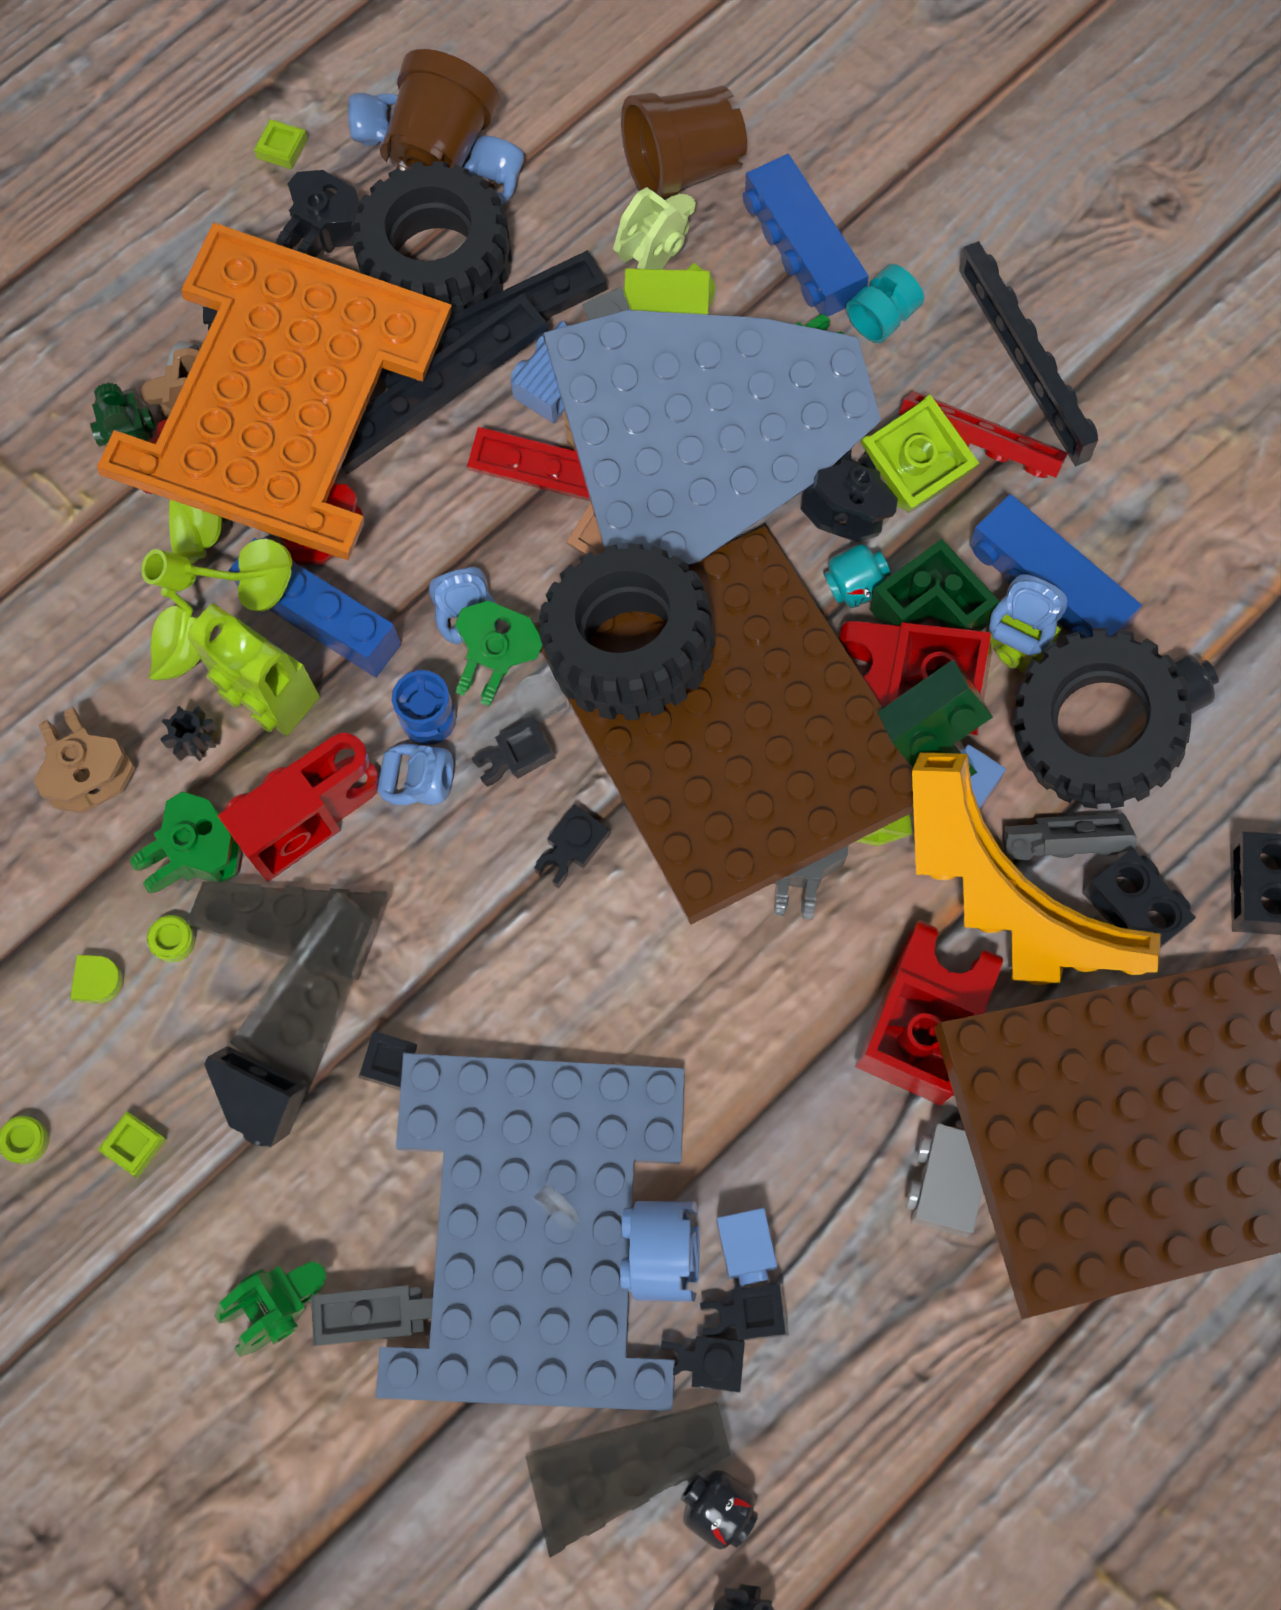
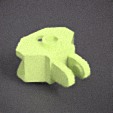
[613,187,696,269]

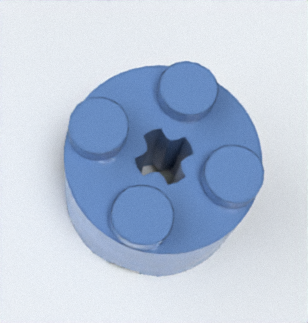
[620,1201,700,1302]

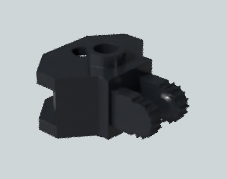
[275,170,359,258]
[800,448,898,542]

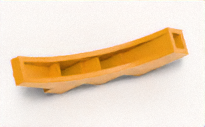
[912,753,1161,985]

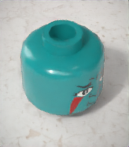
[823,544,891,608]

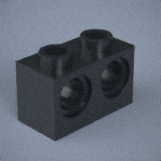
[1230,831,1281,935]
[1083,848,1196,949]

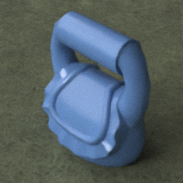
[348,93,398,146]
[463,135,524,206]
[429,567,498,645]
[989,574,1068,656]
[377,743,453,805]

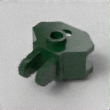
[90,382,156,448]

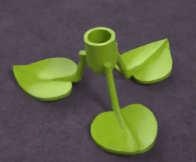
[141,500,292,681]

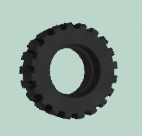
[351,161,512,316]
[539,543,715,720]
[1012,628,1192,809]

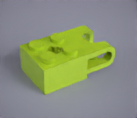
[187,603,320,737]

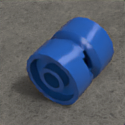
[392,670,457,745]

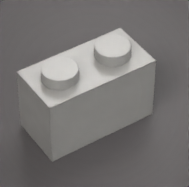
[905,1123,983,1238]

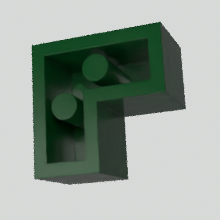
[870,539,1000,631]
[878,659,993,777]

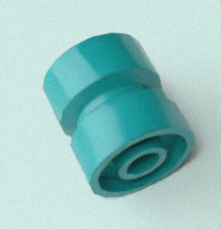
[846,264,924,344]

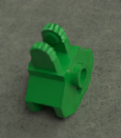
[454,601,542,706]
[130,792,241,893]
[214,1261,327,1357]

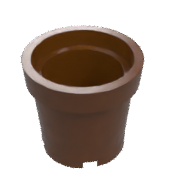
[380,49,500,171]
[621,86,747,200]

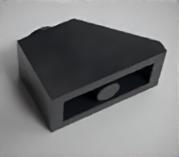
[204,1046,309,1148]

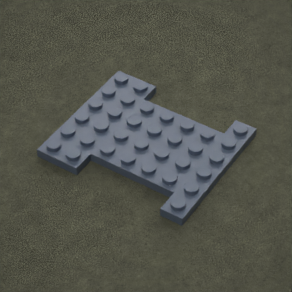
[376,1053,684,1411]

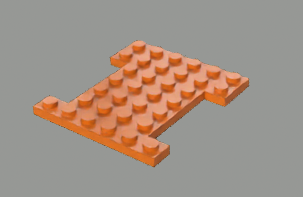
[97,222,451,561]

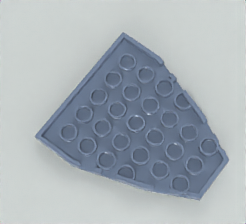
[543,310,881,566]

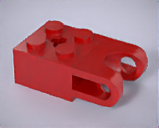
[838,621,992,735]
[217,732,379,882]
[855,920,1003,1106]

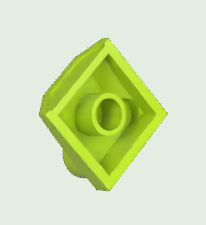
[860,395,979,513]

